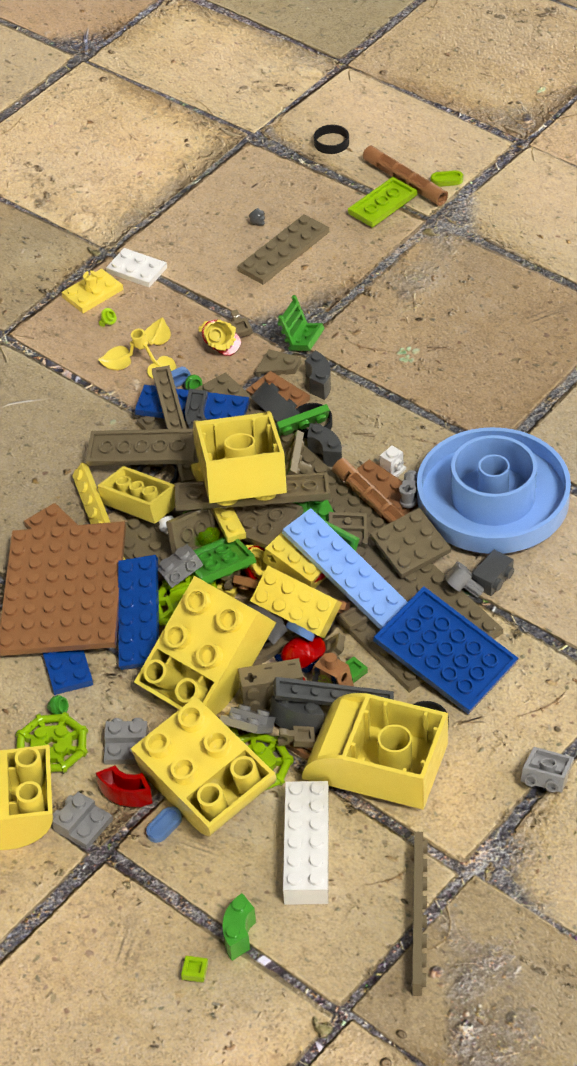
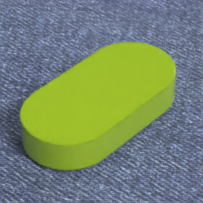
[431,170,463,187]

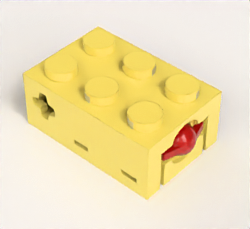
[263,532,326,589]

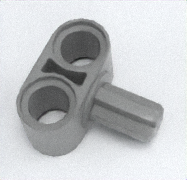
[445,561,484,597]

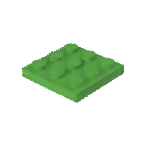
[193,537,256,584]

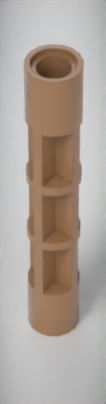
[363,145,448,206]
[332,458,404,523]

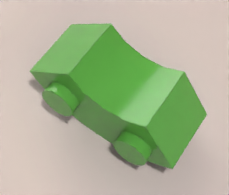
[223,893,256,961]

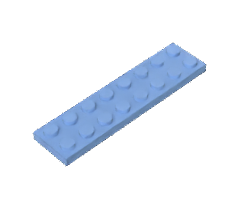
[282,508,408,630]

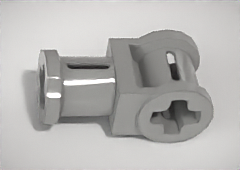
[399,470,418,508]

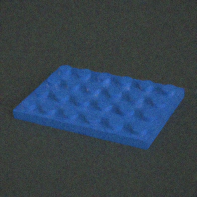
[373,586,519,714]

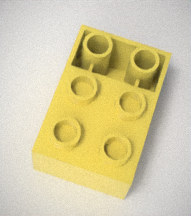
[193,411,287,506]
[134,576,276,715]
[302,693,448,810]
[131,697,276,837]
[0,745,53,851]

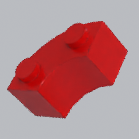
[96,765,153,807]

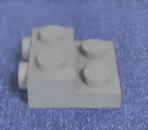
[158,544,203,588]
[220,704,276,734]
[104,718,149,765]
[521,747,574,793]
[52,792,113,850]

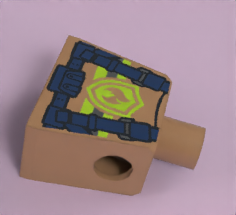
[311,653,354,686]

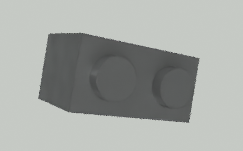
[472,549,514,596]

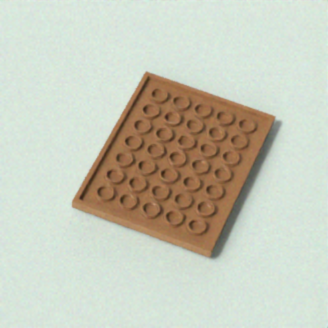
[0,521,126,656]

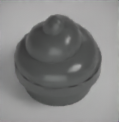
[249,208,265,225]

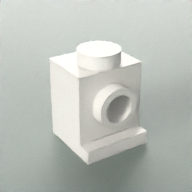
[380,446,406,477]

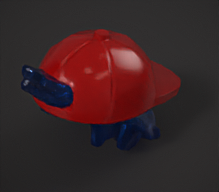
[274,635,326,673]

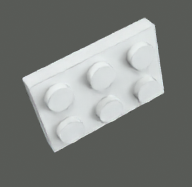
[106,248,167,288]

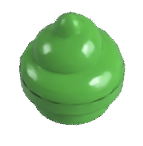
[185,374,202,390]
[47,695,69,714]

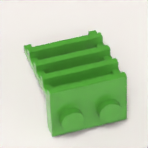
[278,295,325,351]

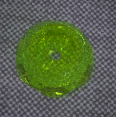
[197,527,220,546]

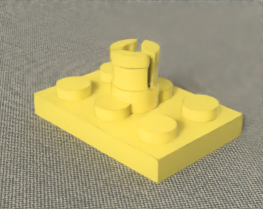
[61,269,123,313]

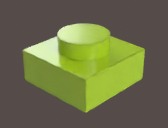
[181,956,208,982]

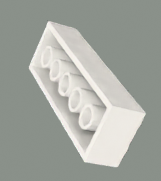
[283,781,329,905]

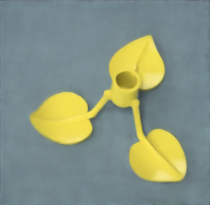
[99,317,177,379]

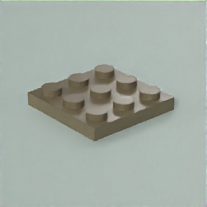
[236,503,304,549]
[370,508,451,579]

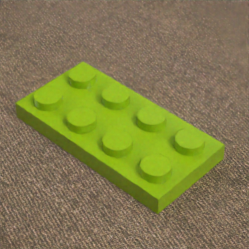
[348,177,417,228]

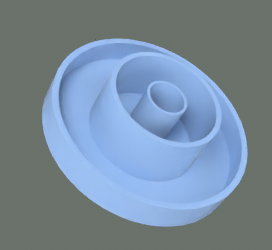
[417,427,571,554]

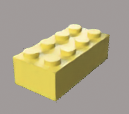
[97,466,176,524]
[250,566,342,638]

